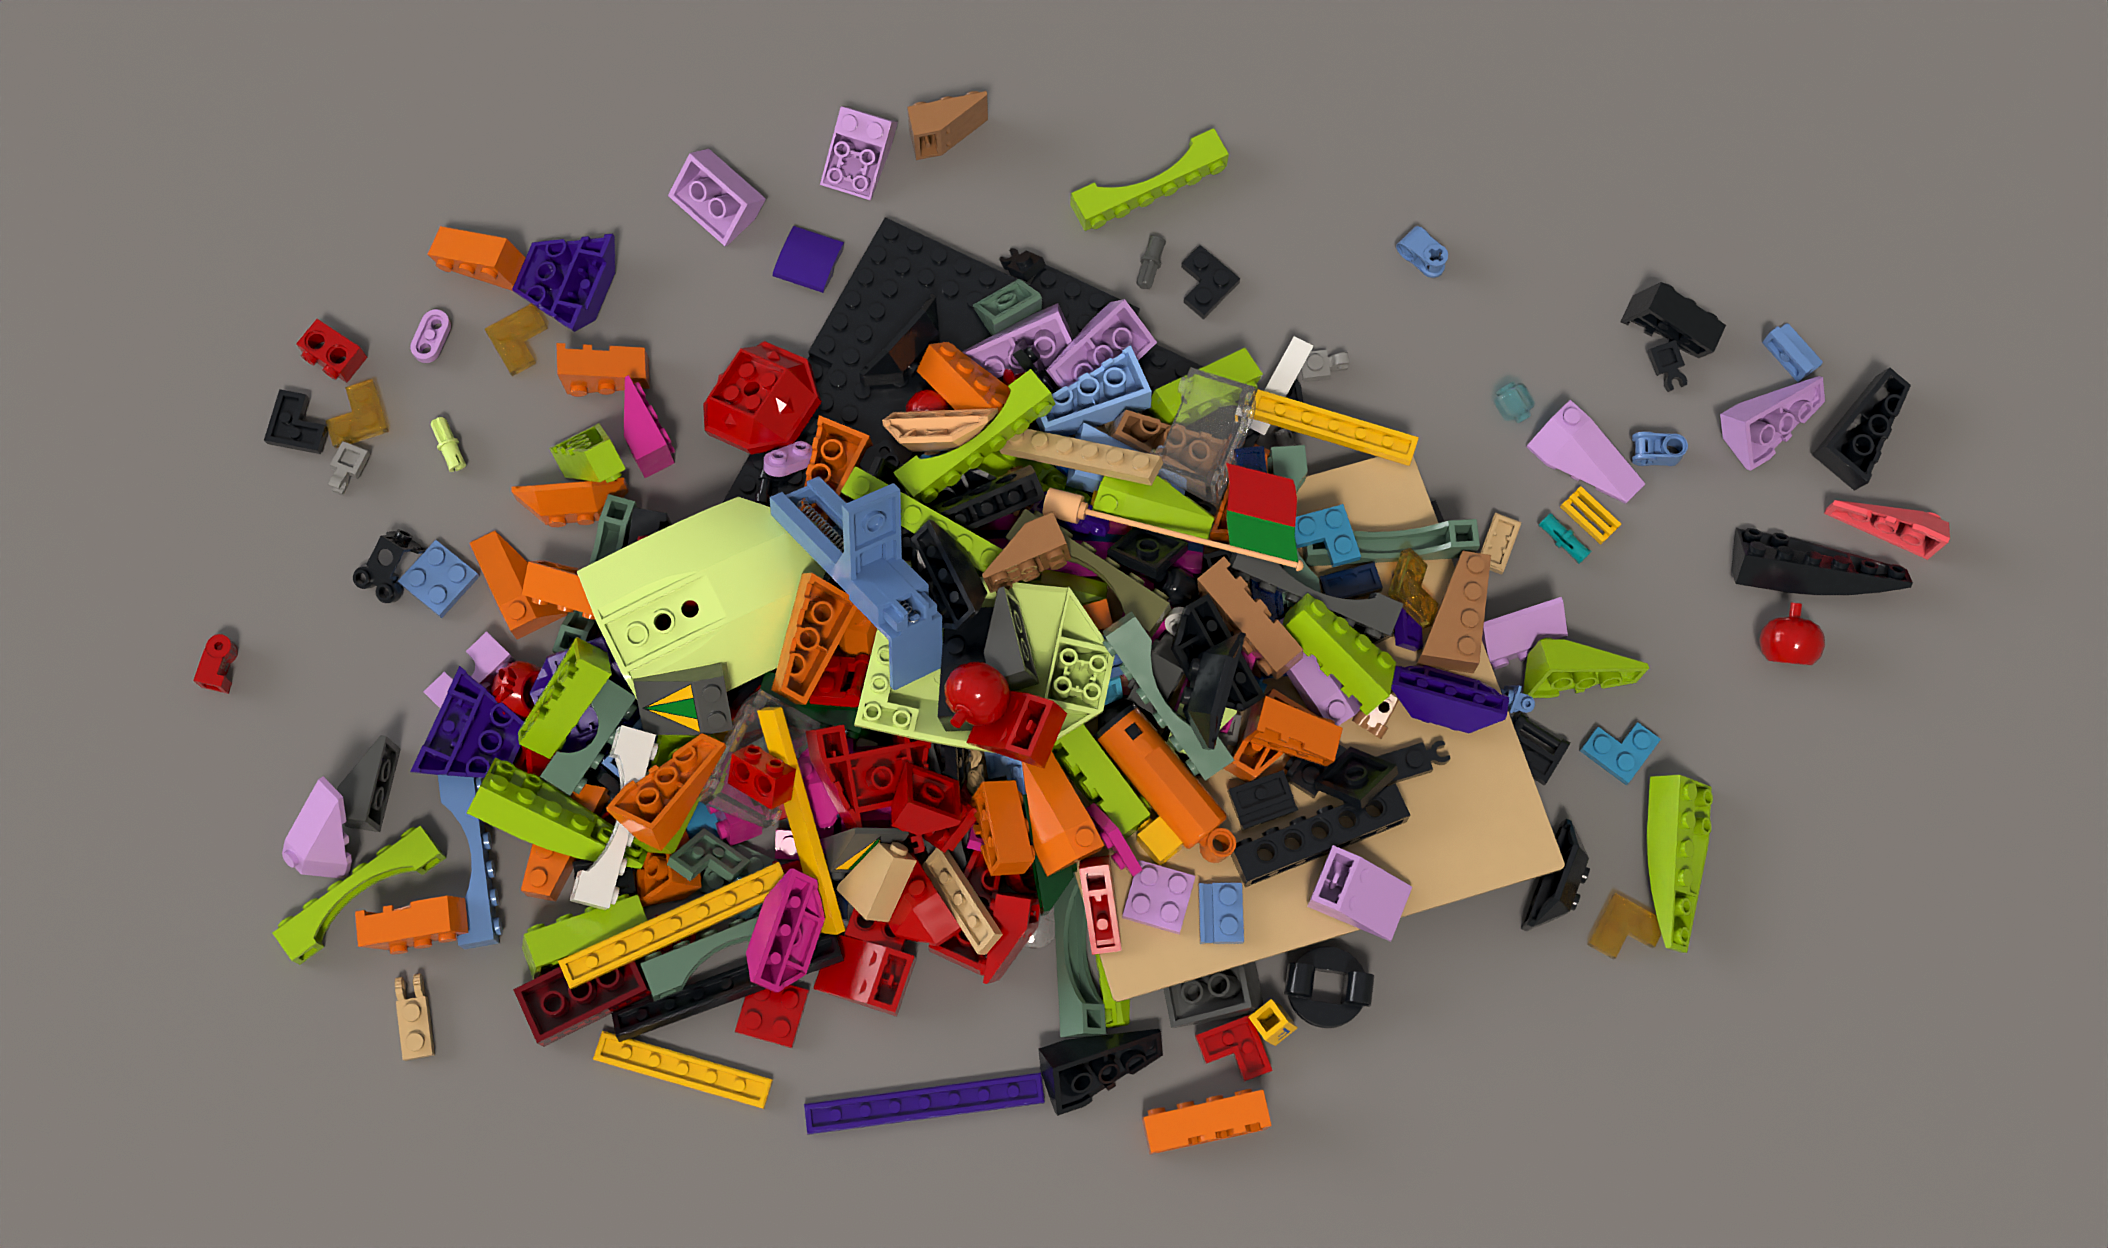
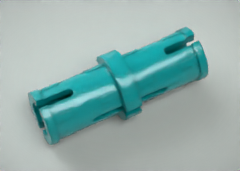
[1538,513,1592,564]

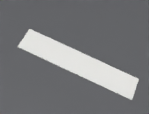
[1245,336,1313,435]

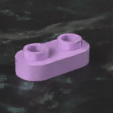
[410,309,451,363]
[763,441,812,477]

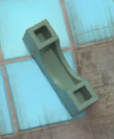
[540,679,638,797]

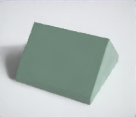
[973,279,1042,336]

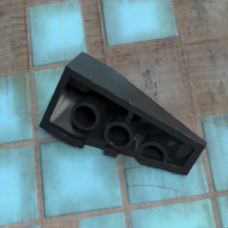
[1038,1029,1163,1116]

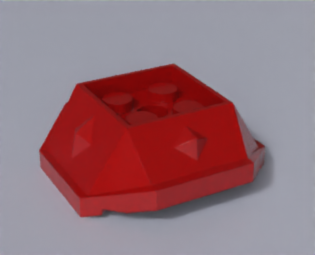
[703,341,822,454]

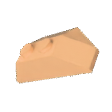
[882,408,998,455]

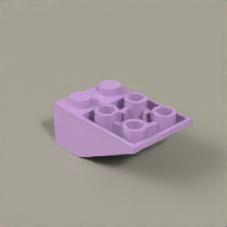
[820,106,898,200]
[1307,845,1412,942]

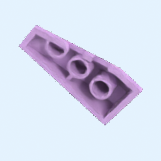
[1720,376,1825,471]

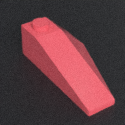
[1824,500,1950,560]

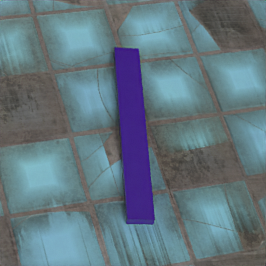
[804,1073,1045,1135]

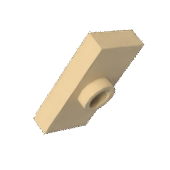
[1480,513,1522,575]

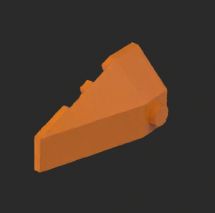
[470,531,568,640]
[606,733,726,851]
[636,830,702,907]

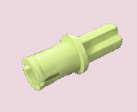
[431,417,466,472]

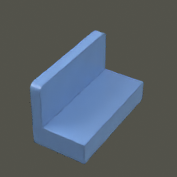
[1762,323,1823,383]

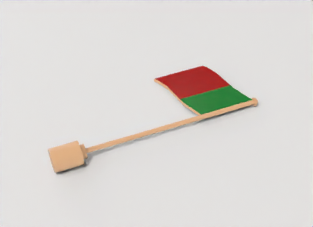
[1043,463,1304,571]

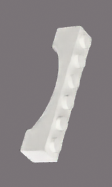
[570,725,658,910]

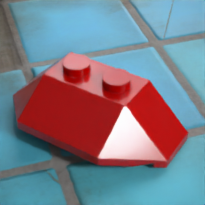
[887,848,962,946]

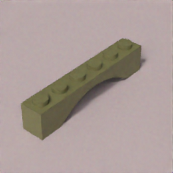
[1006,509,1171,638]

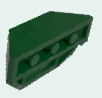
[1022,794,1077,916]

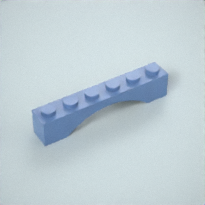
[438,775,503,950]

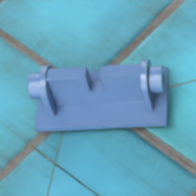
[1500,685,1535,713]

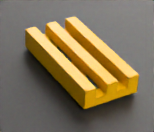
[1560,486,1621,545]

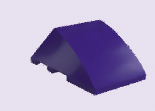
[512,234,615,332]
[410,666,524,778]

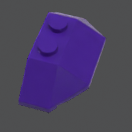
[1391,665,1509,733]

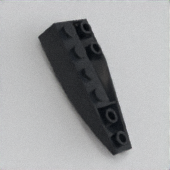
[1731,528,1913,595]

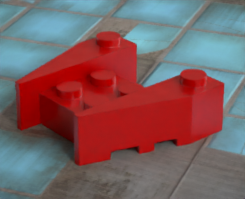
[805,725,932,830]

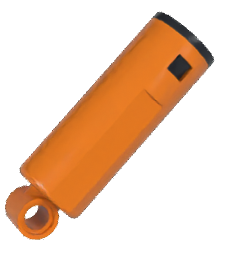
[1093,703,1236,863]

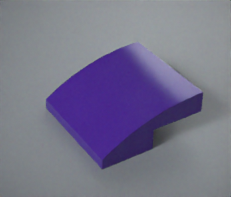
[773,226,844,293]

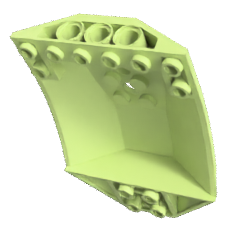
[577,497,826,699]
[854,561,1115,753]

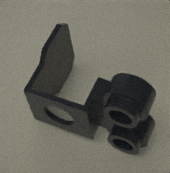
[353,529,426,603]

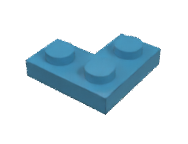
[1295,504,1361,568]
[1580,722,1661,785]

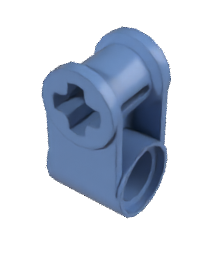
[1396,226,1448,278]
[1632,432,1688,466]

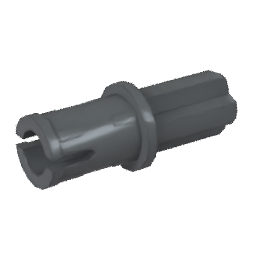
[1136,236,1166,289]

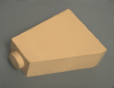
[836,842,917,922]

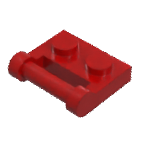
[809,654,870,707]

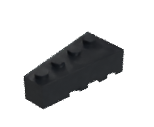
[1812,368,1911,491]
[937,607,994,732]

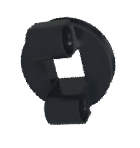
[1284,947,1374,1028]

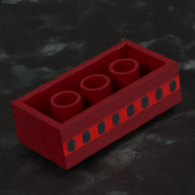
[513,960,651,1047]

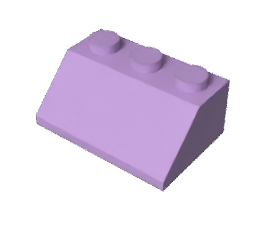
[668,149,766,246]
[1482,597,1568,670]

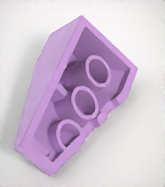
[1046,299,1157,389]
[962,303,1073,378]
[1526,400,1645,504]
[1279,617,1362,726]
[282,776,352,879]

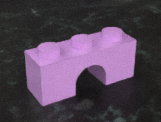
[423,631,515,708]

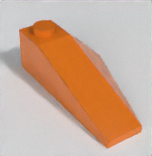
[1021,751,1105,877]

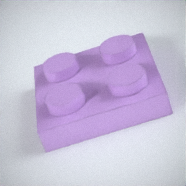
[1122,860,1196,934]

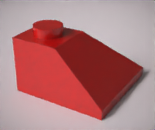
[891,762,962,836]

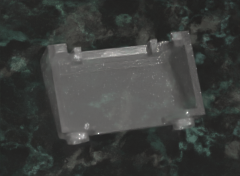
[1150,367,1256,505]
[697,689,821,828]

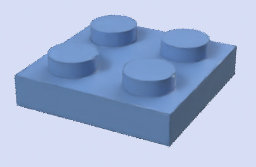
[398,540,480,618]

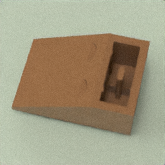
[907,91,988,160]
[982,512,1071,593]

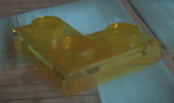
[485,304,548,377]
[325,379,389,449]
[1388,548,1439,629]
[1588,893,1662,959]

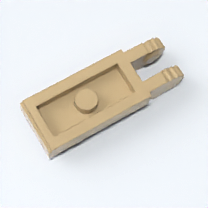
[395,973,435,1061]

